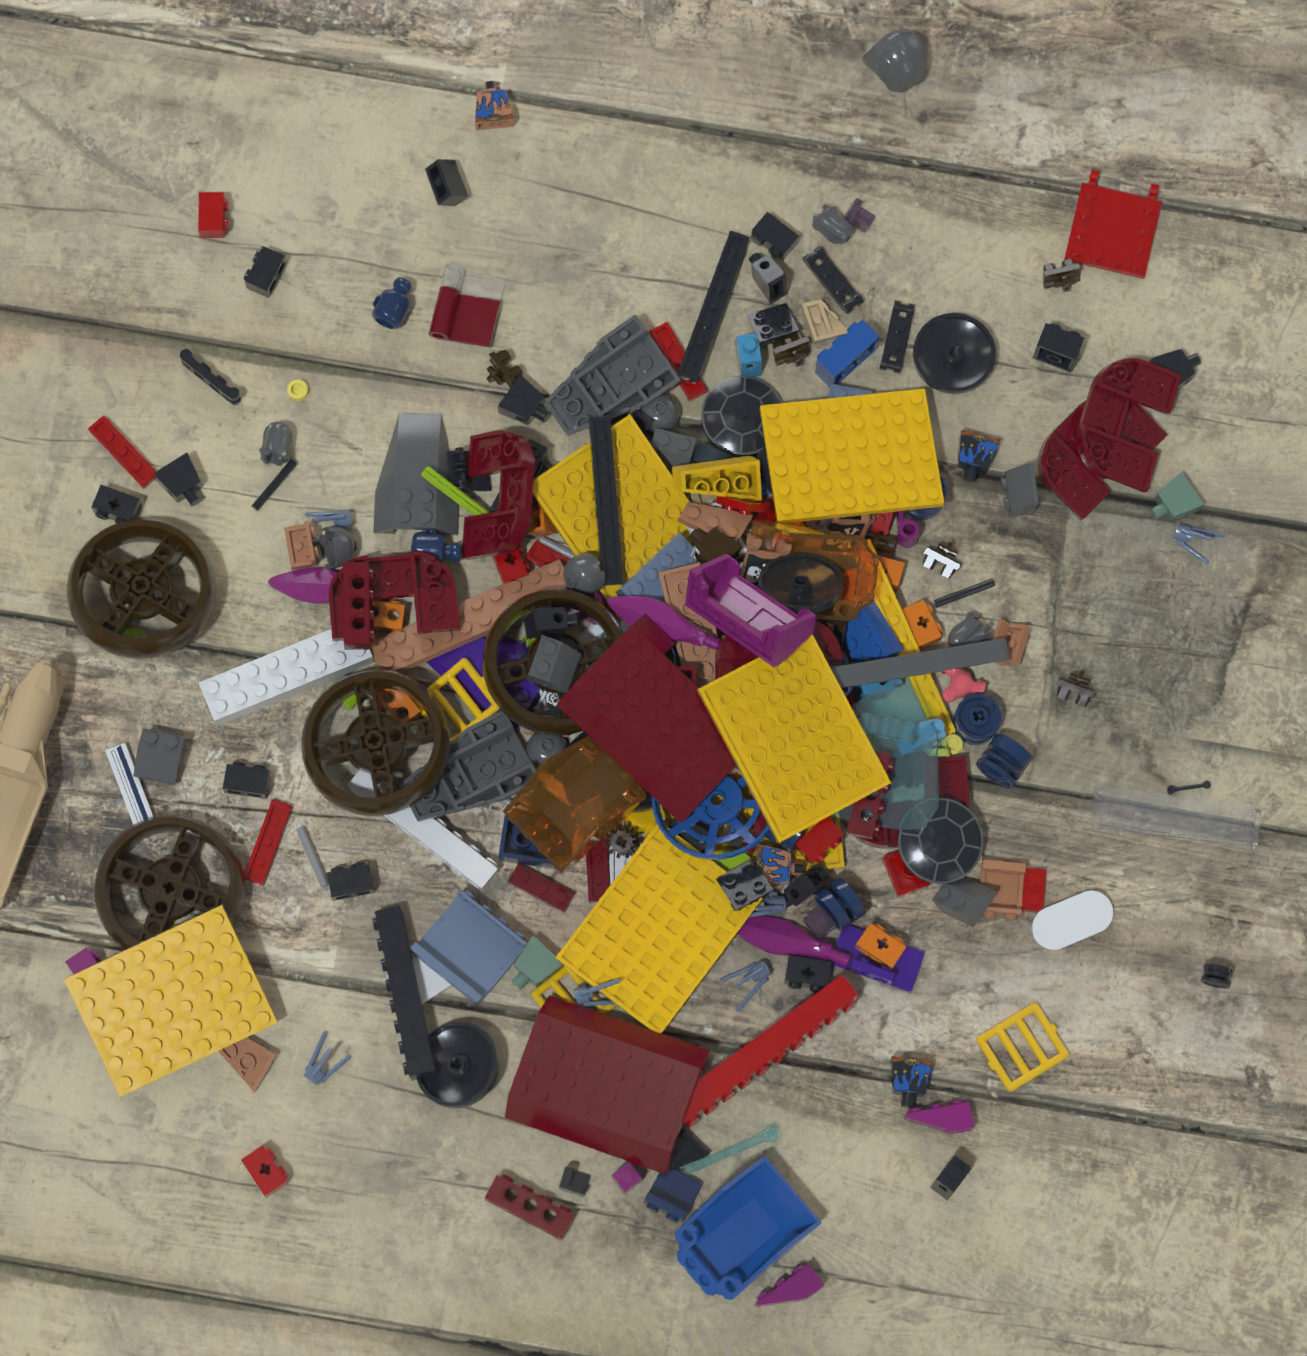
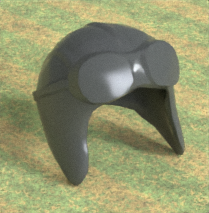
[863,28,928,92]

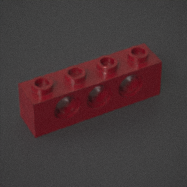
[343,562,374,650]
[847,751,895,840]
[484,1174,574,1241]

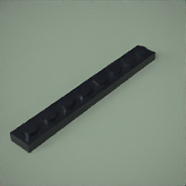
[677,230,749,384]
[588,416,623,586]

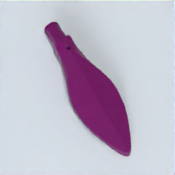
[268,568,392,604]
[607,596,720,650]
[737,916,851,968]

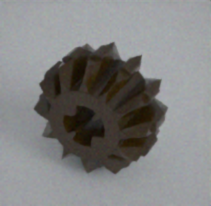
[605,822,641,858]

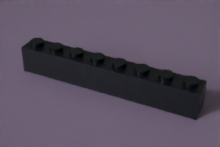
[372,905,437,1081]

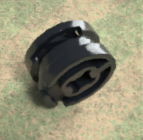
[1201,963,1234,989]

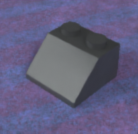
[651,428,696,477]
[1001,463,1039,517]
[526,635,581,694]
[133,728,186,785]
[932,877,997,927]

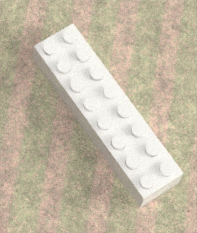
[199,629,374,727]

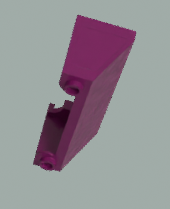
[685,554,816,667]

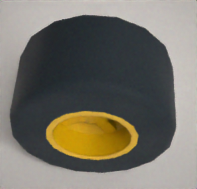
[691,443,732,463]

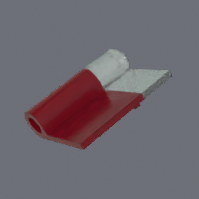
[428,261,507,348]

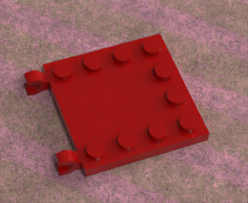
[1064,169,1162,279]

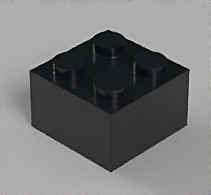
[1032,323,1084,373]

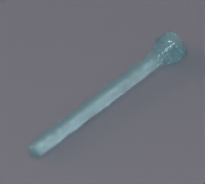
[680,1124,780,1175]

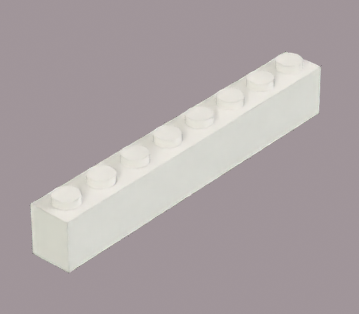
[348,770,498,892]

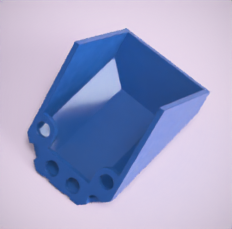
[675,1156,821,1300]

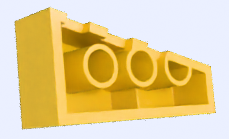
[672,456,762,501]

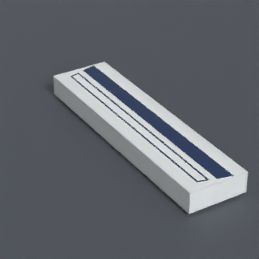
[105,743,153,825]

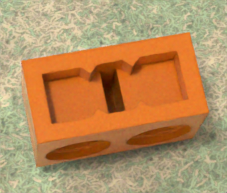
[372,600,406,633]
[377,689,422,724]

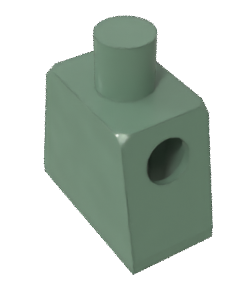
[1150,472,1204,522]
[512,935,564,990]

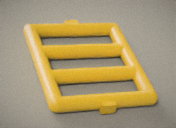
[413,658,499,741]
[531,966,617,1015]
[976,1002,1069,1092]

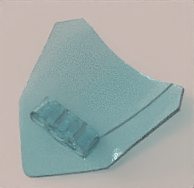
[831,679,939,830]

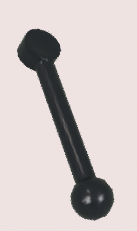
[1167,781,1211,795]

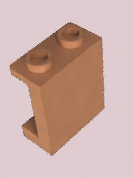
[980,860,1026,921]

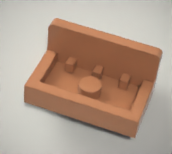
[284,521,319,570]
[993,619,1031,667]

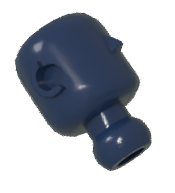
[372,277,412,329]
[411,530,462,564]

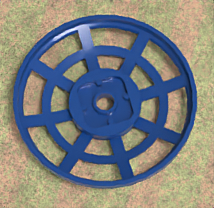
[652,765,770,860]

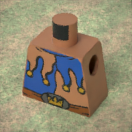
[475,81,514,130]
[755,844,803,886]

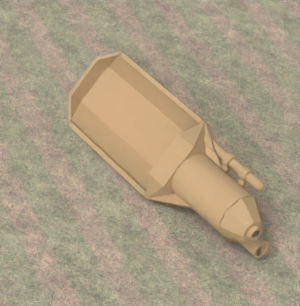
[0,660,67,908]

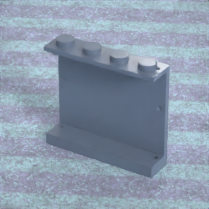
[410,890,527,1006]

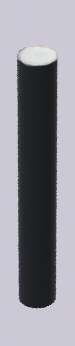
[251,459,297,511]
[934,579,995,608]

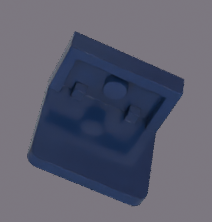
[644,1169,701,1223]

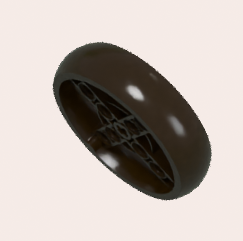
[66,519,216,659]
[482,589,624,736]
[301,670,450,816]
[94,815,245,950]

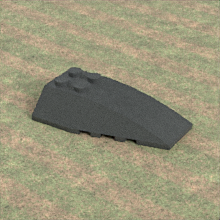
[545,314,681,436]
[373,413,458,536]
[399,711,542,822]

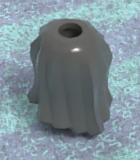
[812,204,854,244]
[259,422,293,466]
[948,612,993,647]

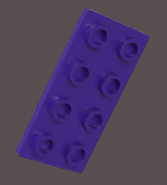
[830,926,924,993]

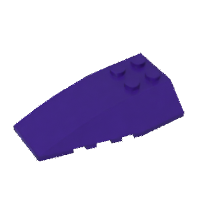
[426,635,540,733]

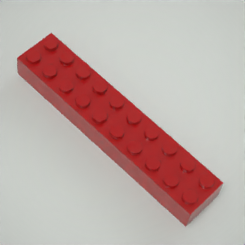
[681,974,858,1129]

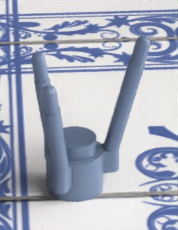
[305,510,352,546]
[1173,523,1226,564]
[749,891,786,918]
[720,961,771,1012]
[573,979,621,1007]
[303,1031,351,1085]

